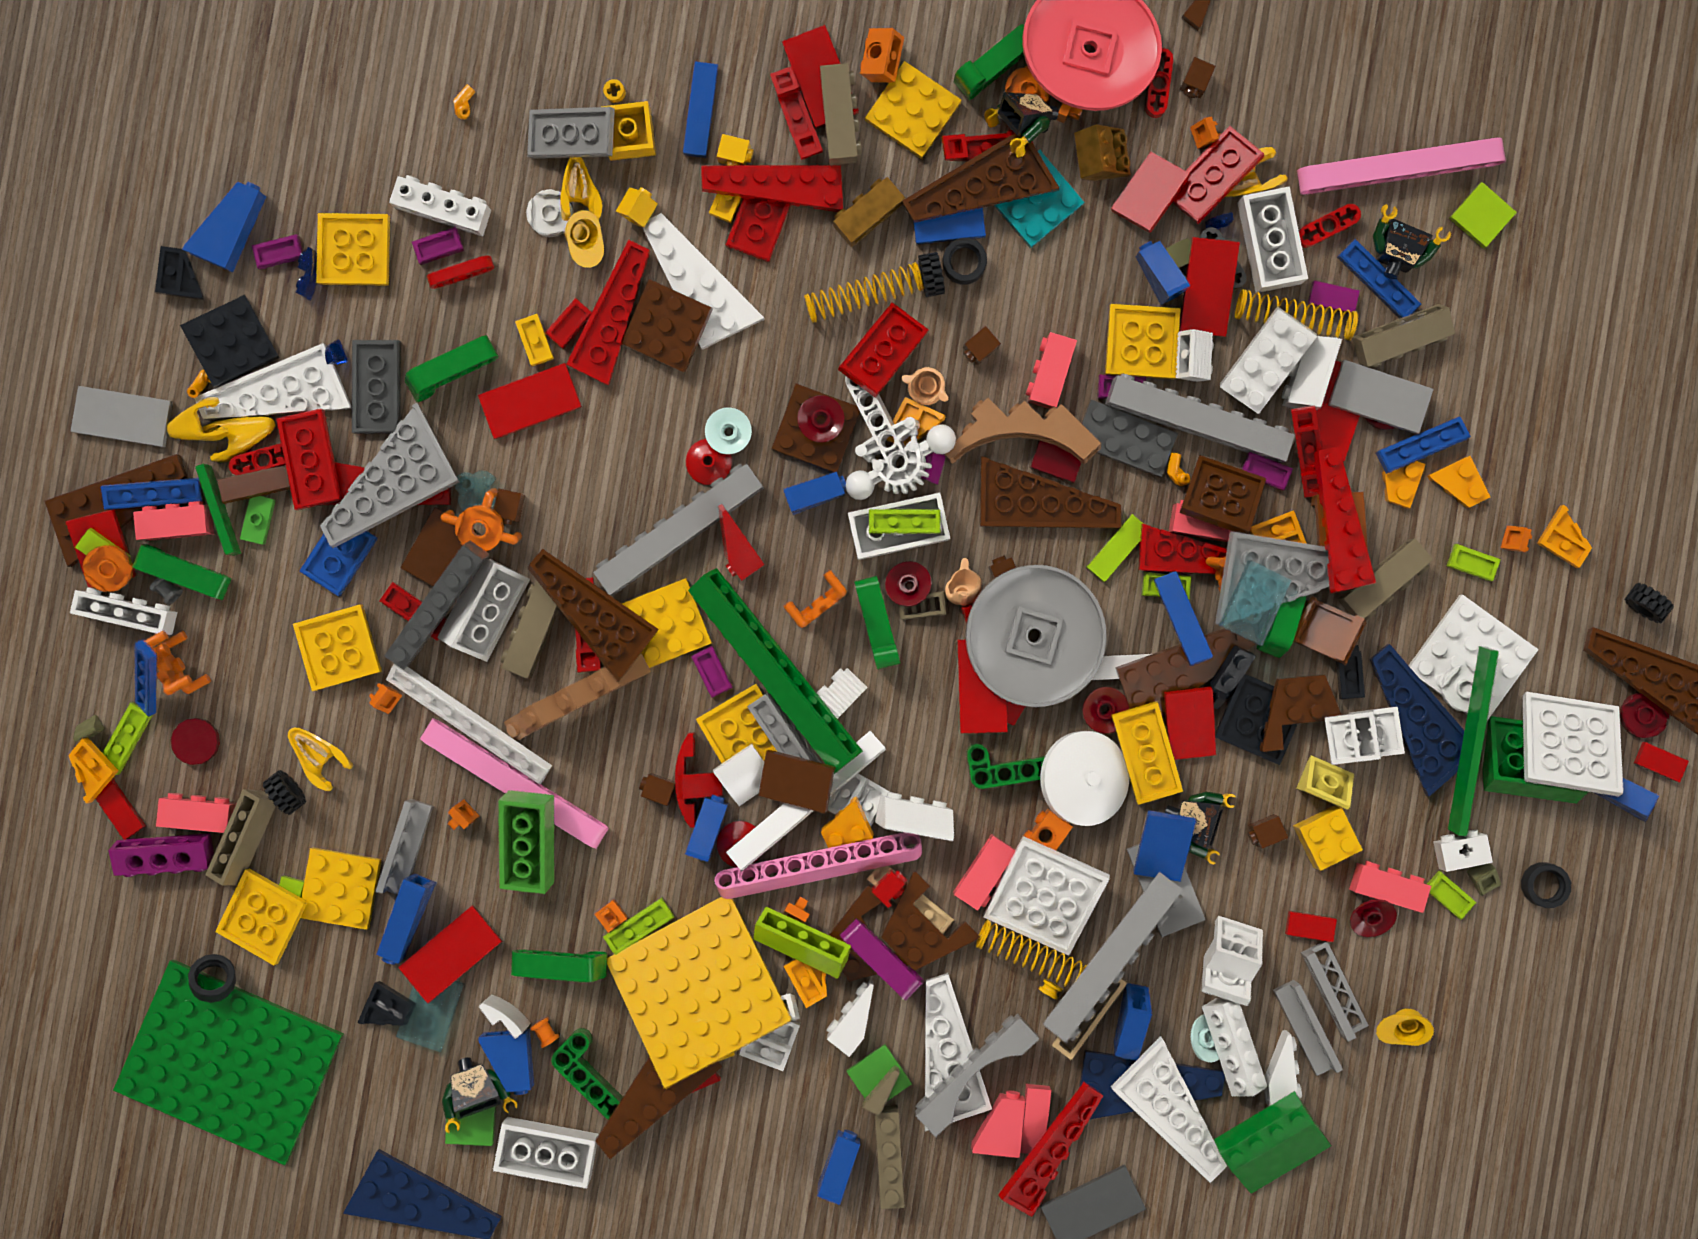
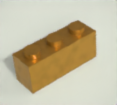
[833,177,905,248]

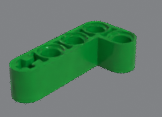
[954,24,1024,101]
[405,335,499,402]
[132,543,232,600]
[854,576,901,670]
[1256,596,1307,658]
[966,743,1045,789]
[511,949,607,982]
[551,1028,623,1119]

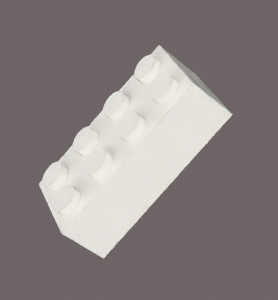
[1237,187,1308,293]
[1220,306,1317,414]
[848,493,950,560]
[493,1117,598,1188]

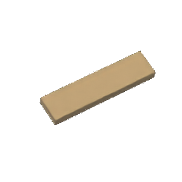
[867,866,954,934]

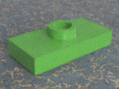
[240,496,276,545]

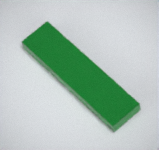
[195,463,241,556]

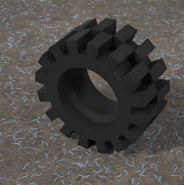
[918,252,945,297]
[1624,583,1674,623]
[263,770,306,815]

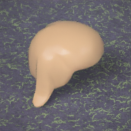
[901,367,948,405]
[945,558,982,606]

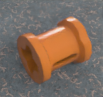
[530,1017,560,1048]

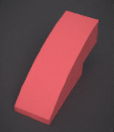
[1020,1084,1051,1154]

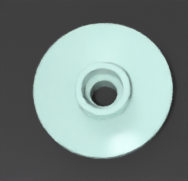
[705,408,752,454]
[1191,1014,1219,1062]

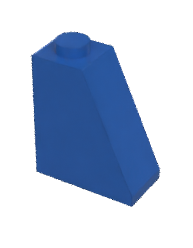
[1135,241,1190,305]
[783,472,846,515]
[1593,777,1659,822]
[685,795,729,862]
[1114,983,1152,1060]
[478,1029,534,1095]
[817,1130,860,1205]

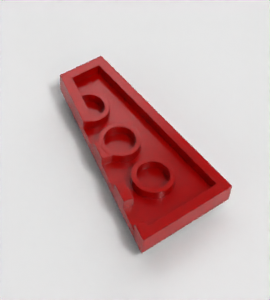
[1138,523,1227,574]

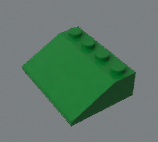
[1482,716,1588,804]
[1214,1091,1331,1194]

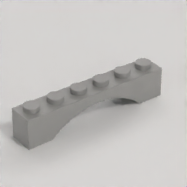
[915,1013,1039,1137]

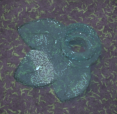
[454,471,496,511]

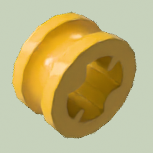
[603,79,626,103]
[1039,978,1063,1000]

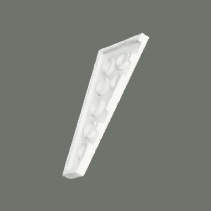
[642,213,764,350]
[194,343,352,420]
[925,973,992,1131]
[1111,1036,1227,1183]

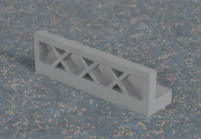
[747,693,822,763]
[376,799,434,894]
[1301,941,1369,1042]
[1273,980,1343,1076]

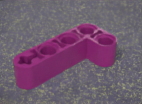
[840,918,924,1001]

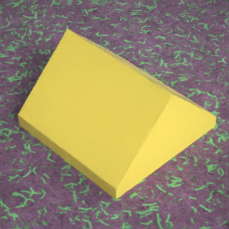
[1296,755,1354,809]

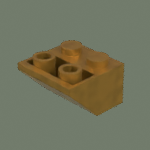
[1074,124,1131,181]

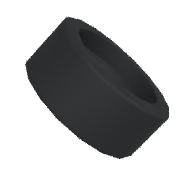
[942,238,987,285]
[1521,862,1571,908]
[188,954,236,1003]

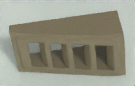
[899,591,949,620]
[862,1065,900,1116]

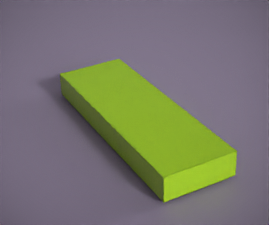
[869,509,940,534]
[1086,514,1144,582]
[102,702,153,775]
[603,897,675,955]

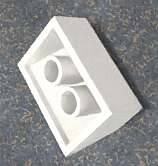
[1281,336,1342,410]
[875,792,954,841]

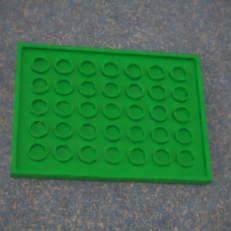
[113,959,344,1165]

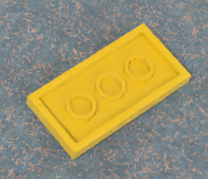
[1111,701,1183,805]

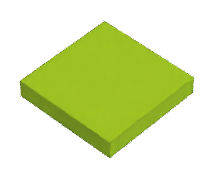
[1449,182,1517,249]

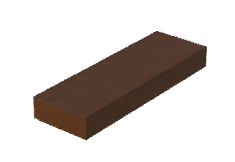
[217,465,290,504]

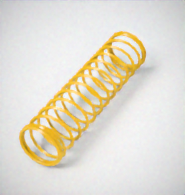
[804,262,924,324]
[1235,289,1358,341]
[976,919,1088,987]

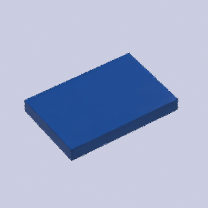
[914,208,986,245]
[299,531,378,597]
[1133,810,1196,882]

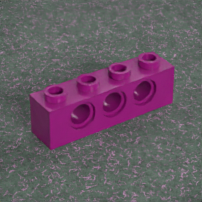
[108,833,214,877]

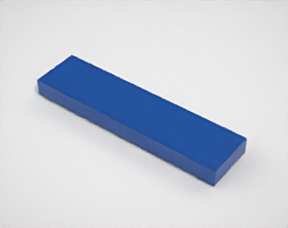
[683,61,718,158]
[1337,239,1422,319]
[1376,417,1471,474]
[101,478,203,510]
[1154,571,1213,666]
[135,639,157,716]

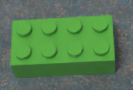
[499,790,554,894]

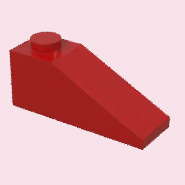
[718,504,765,581]

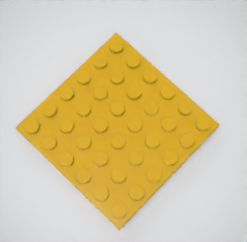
[607,897,793,1089]

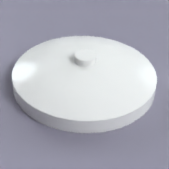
[1040,731,1129,826]

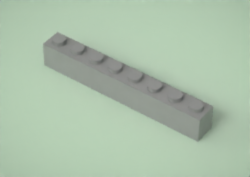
[1105,374,1295,463]
[593,464,764,596]
[1043,872,1183,1043]

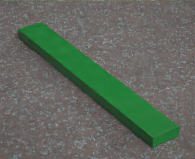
[1448,646,1499,836]

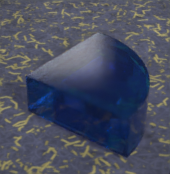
[1205,212,1234,229]
[325,340,348,365]

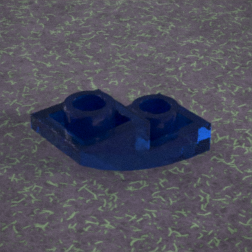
[295,247,317,301]

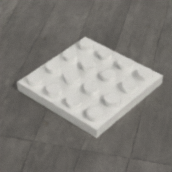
[1408,595,1539,720]
[1523,692,1623,796]
[983,836,1110,956]

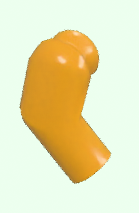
[453,84,475,119]
[187,369,211,398]
[1167,453,1190,486]

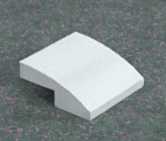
[713,744,764,806]
[828,773,890,826]
[479,995,531,1038]
[739,1020,800,1071]

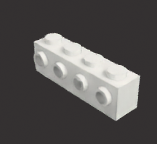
[389,175,491,236]
[70,587,178,635]
[1202,998,1268,1096]

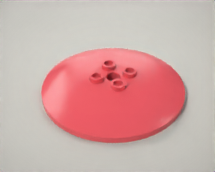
[1022,0,1162,111]

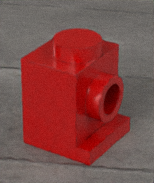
[871,869,908,908]

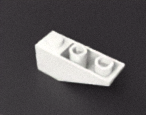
[826,979,874,1057]
[1264,1030,1302,1106]

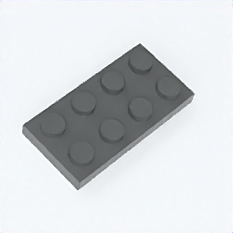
[1081,400,1178,478]

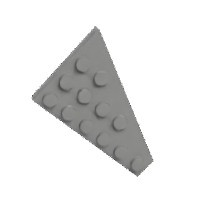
[320,403,460,548]
[1215,532,1329,625]

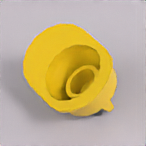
[564,210,604,268]
[1376,1009,1434,1046]

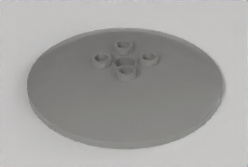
[966,565,1106,707]

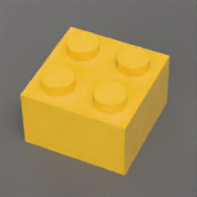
[602,101,656,161]
[1293,805,1363,871]

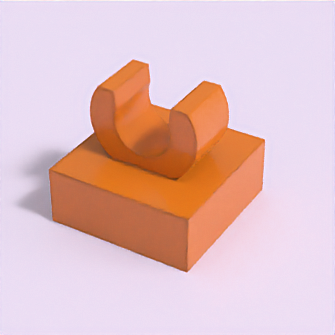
[1056,103,1083,123]
[1190,116,1221,149]
[1501,526,1532,552]
[369,683,403,714]
[447,799,480,830]
[782,897,809,924]
[594,899,628,933]

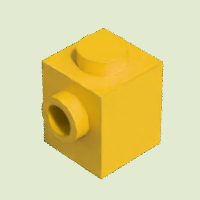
[717,134,754,166]
[616,187,658,228]

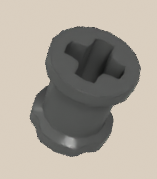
[150,577,183,605]

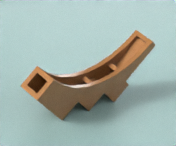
[944,398,1101,465]
[504,653,651,741]

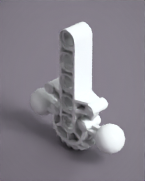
[845,376,956,500]

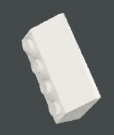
[438,558,530,662]

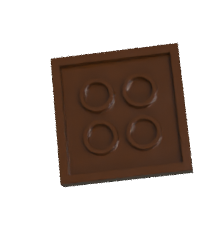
[621,279,713,373]
[772,384,860,473]
[1179,455,1266,534]

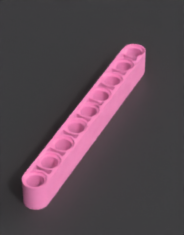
[1297,138,1506,195]
[420,718,609,849]
[715,832,922,899]

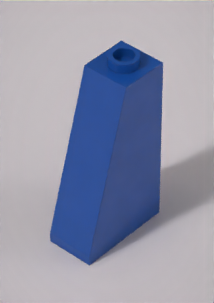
[182,182,266,273]
[376,873,437,965]

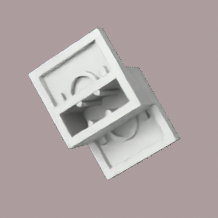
[1325,706,1405,765]
[1202,916,1263,1006]

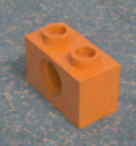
[860,28,904,83]
[1023,808,1073,851]

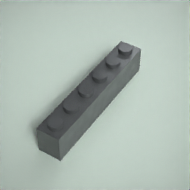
[384,540,489,670]

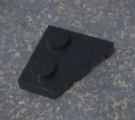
[155,246,204,300]
[357,981,417,1026]

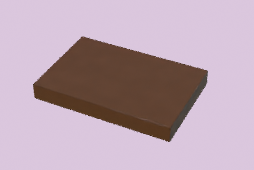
[400,507,477,586]
[758,750,835,813]

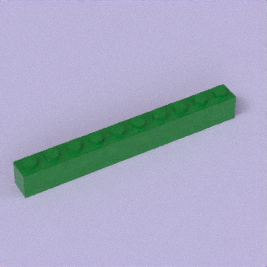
[688,568,863,774]

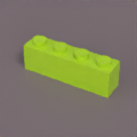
[753,907,851,979]

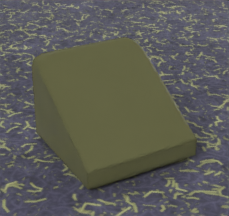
[1166,238,1191,269]
[73,715,105,742]
[1467,863,1501,896]

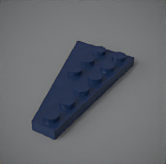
[1370,644,1465,797]
[1079,1050,1225,1119]
[343,1149,502,1239]

